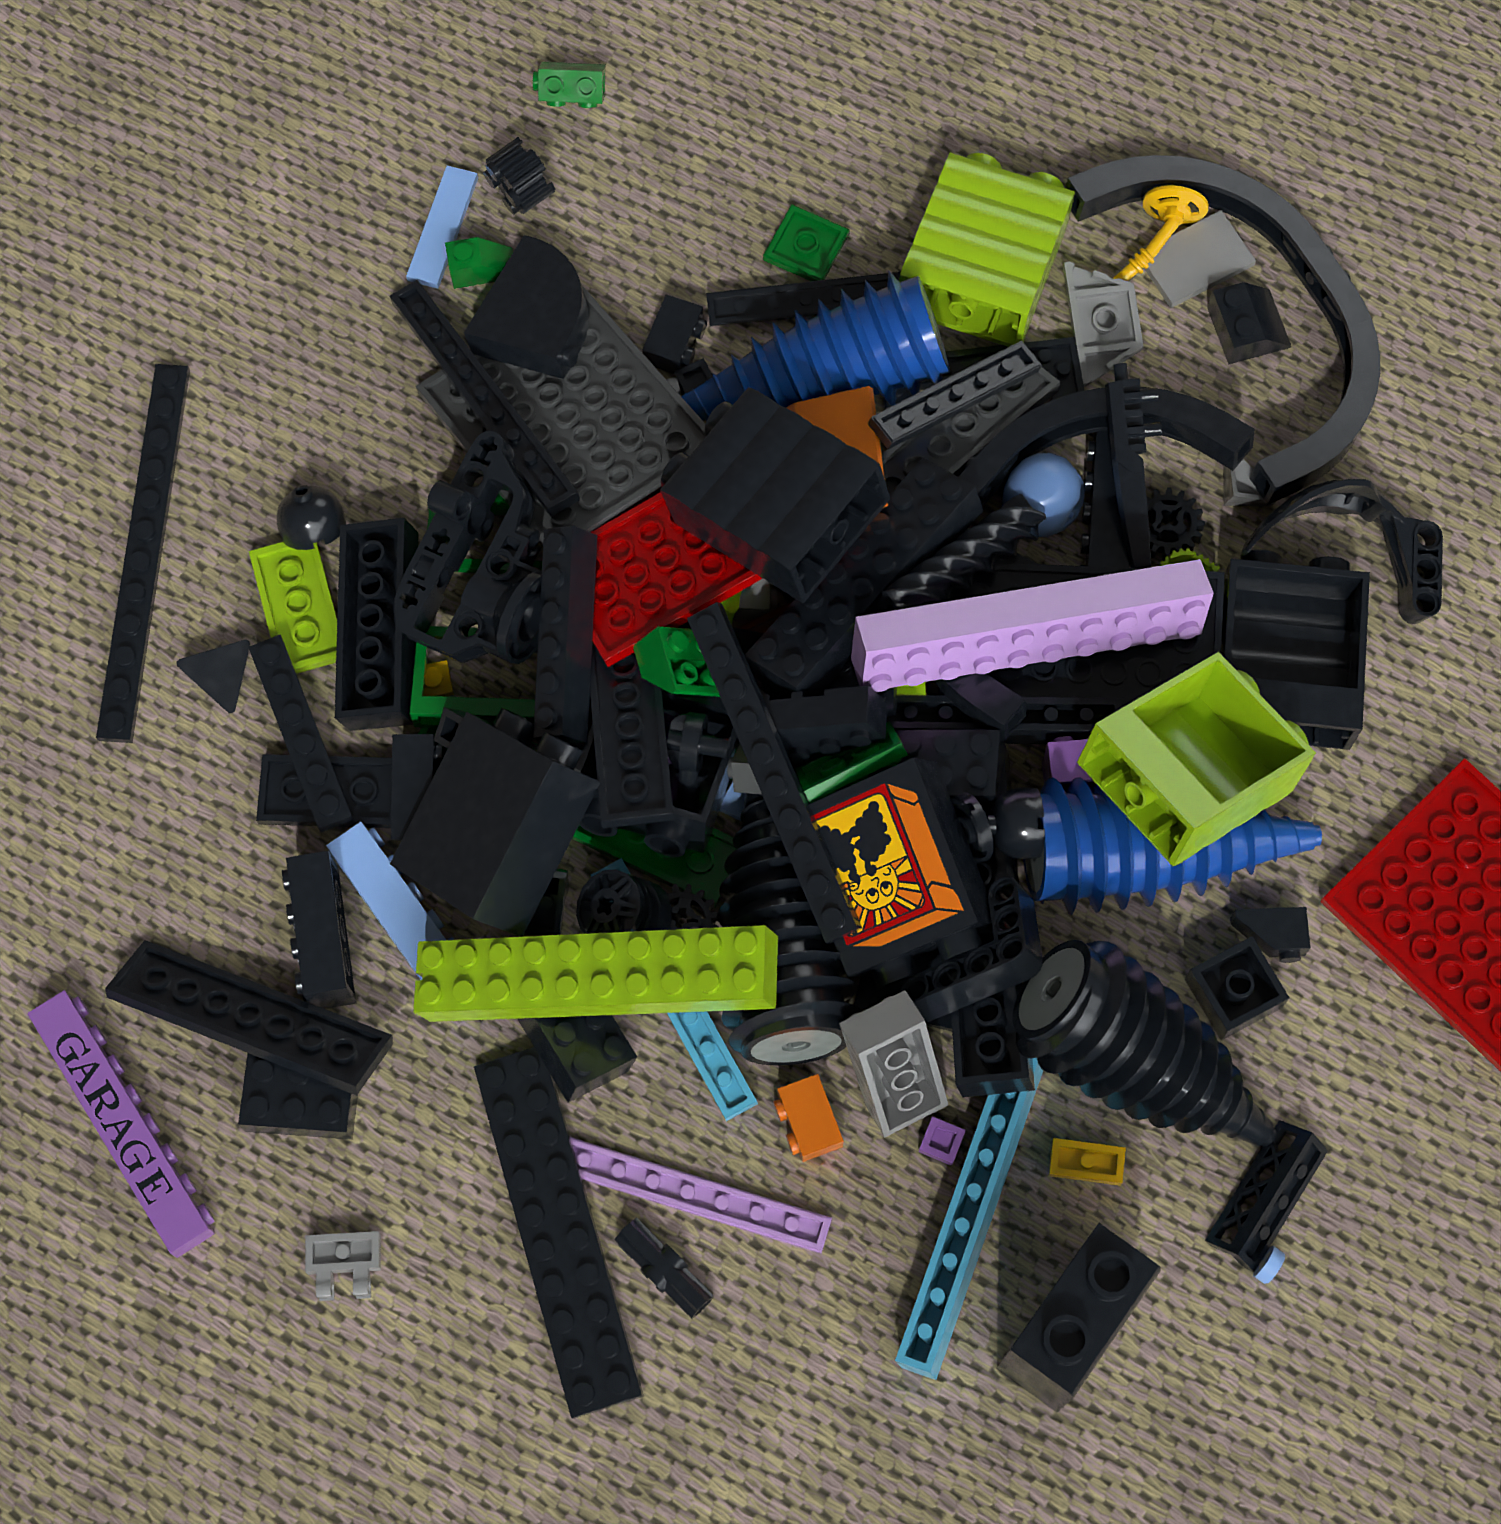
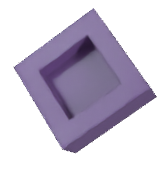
[918,1116,966,1166]

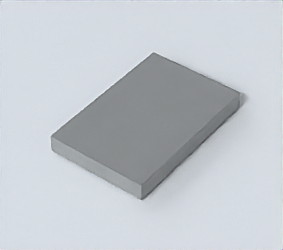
[1138,210,1256,308]

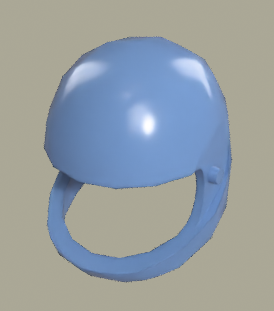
[1002,453,1085,537]

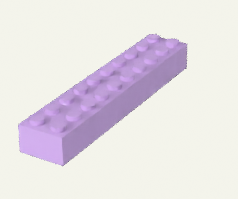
[851,559,1214,692]

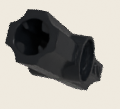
[614,1217,714,1319]

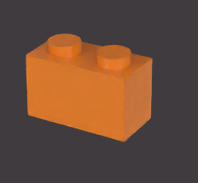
[773,1074,844,1162]

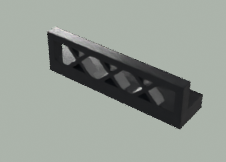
[1205,1120,1328,1272]

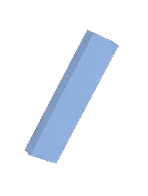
[406,165,478,289]

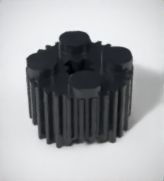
[483,137,556,215]

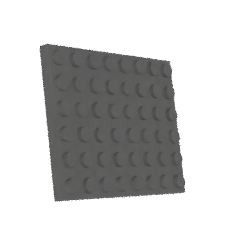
[415,284,706,547]

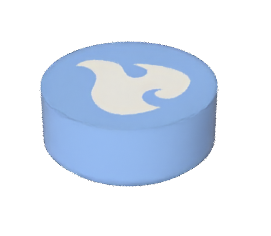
[1253,1246,1285,1284]

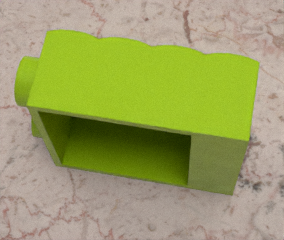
[899,153,1075,347]
[1077,652,1316,866]

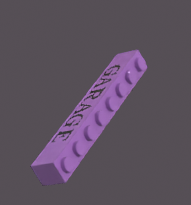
[27,990,215,1258]

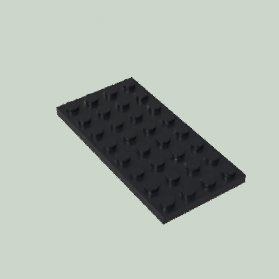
[938,562,1225,707]

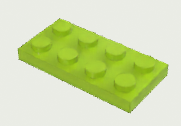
[249,542,337,674]

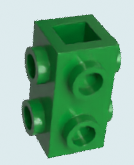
[533,62,606,108]

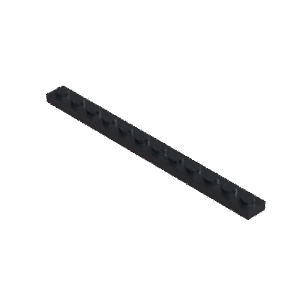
[96,364,190,743]

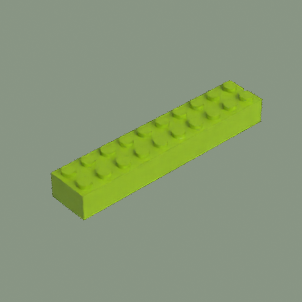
[413,925,778,1022]

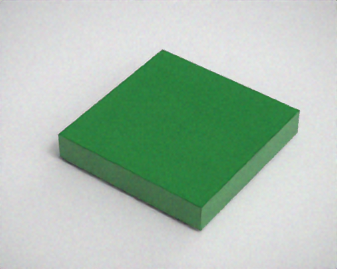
[763,204,850,281]

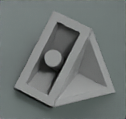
[1223,459,1277,507]

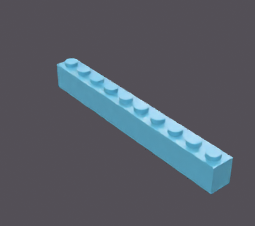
[895,1058,1043,1380]

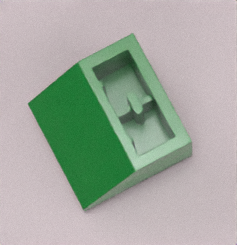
[633,626,720,697]

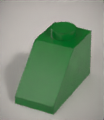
[445,237,513,289]

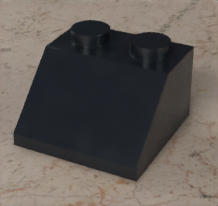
[1207,282,1291,365]

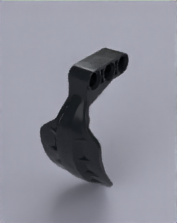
[1241,479,1443,624]

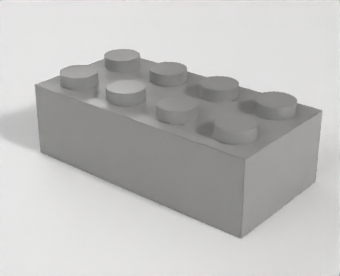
[839,990,949,1138]

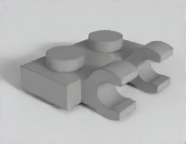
[305,1231,381,1301]

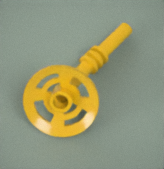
[1112,185,1209,281]

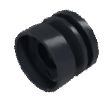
[576,869,672,934]

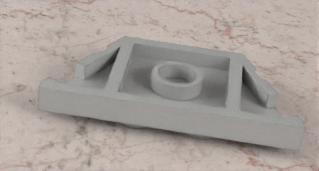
[1063,262,1143,386]

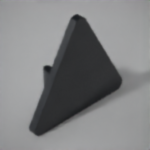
[176,639,250,713]

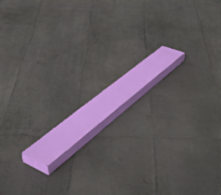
[570,1137,832,1254]

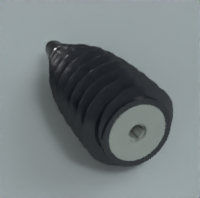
[717,793,862,1066]
[1013,940,1276,1146]

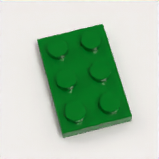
[794,721,908,803]

